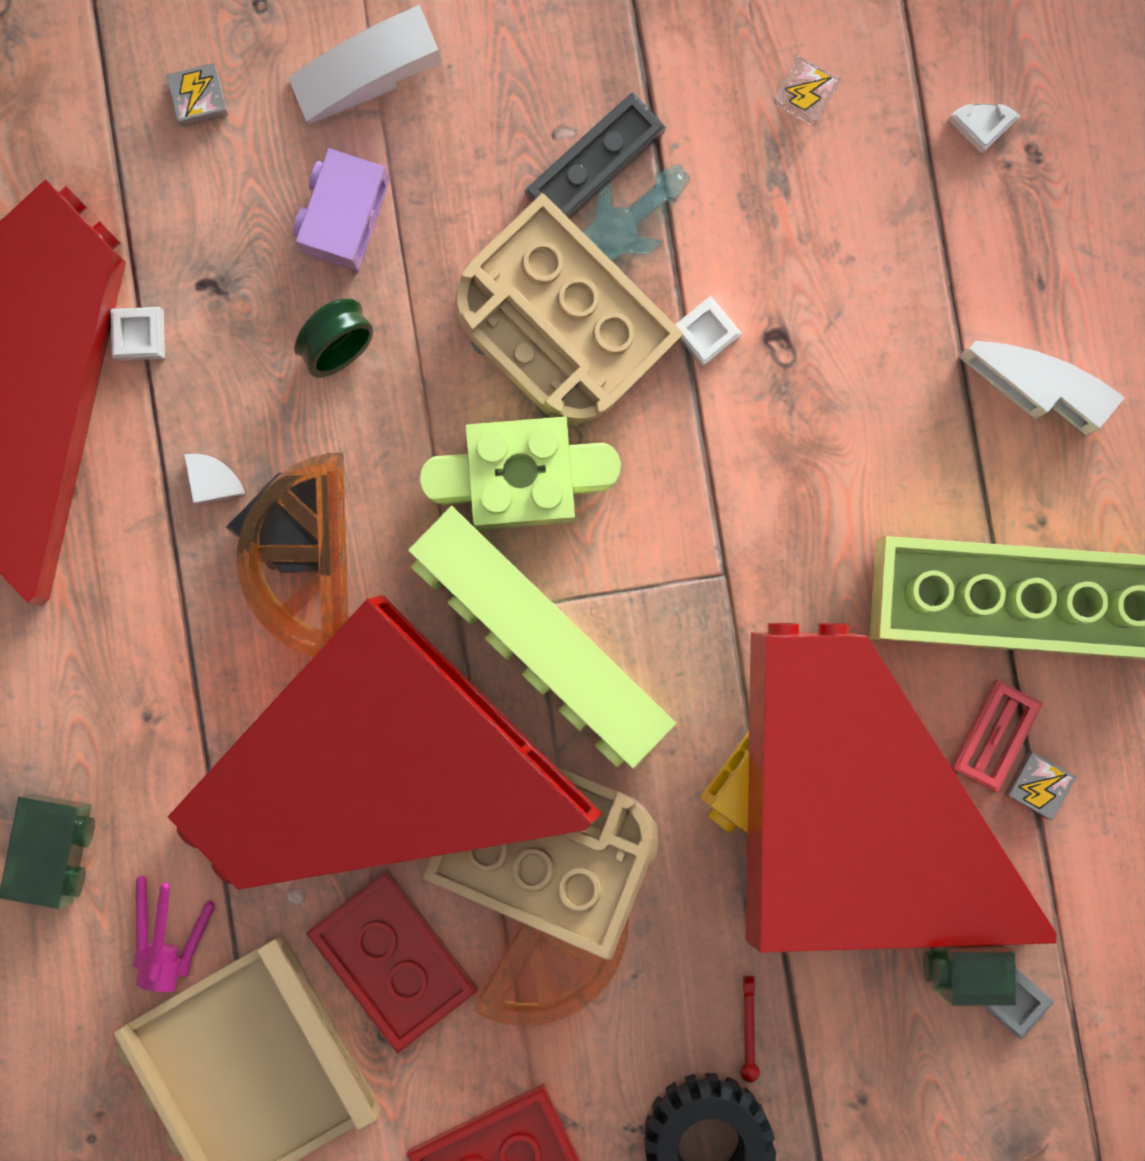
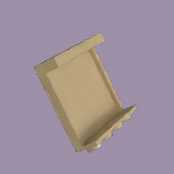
[113,933,381,1161]

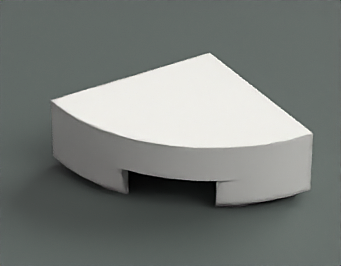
[948,104,1020,154]
[184,454,245,505]

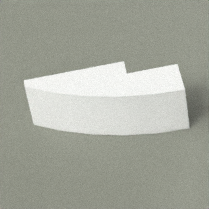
[288,5,441,125]
[959,341,1125,435]

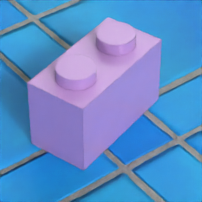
[293,148,390,272]

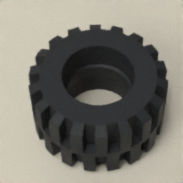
[644,1073,776,1161]

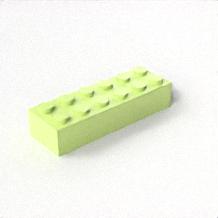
[408,505,677,768]
[869,536,1145,660]

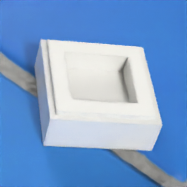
[675,296,742,367]
[111,307,165,361]

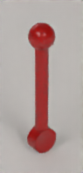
[740,976,760,1083]

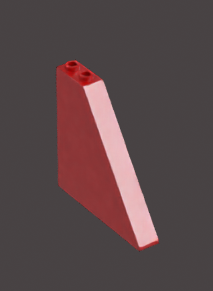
[0,179,126,606]
[167,595,602,890]
[745,623,1057,953]

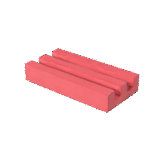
[951,680,1043,792]

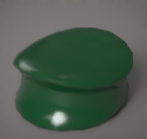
[294,298,373,378]

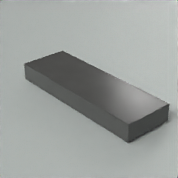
[524,91,666,219]

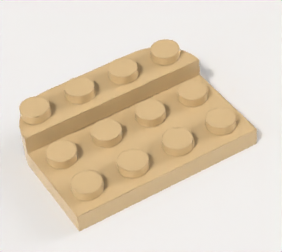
[454,192,684,426]
[423,766,658,960]

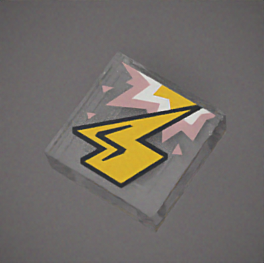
[773,56,841,126]

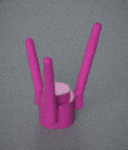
[133,875,215,992]

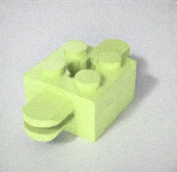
[420,416,621,531]

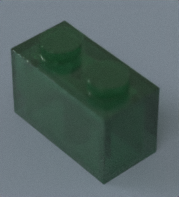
[0,794,95,909]
[923,945,1016,1006]

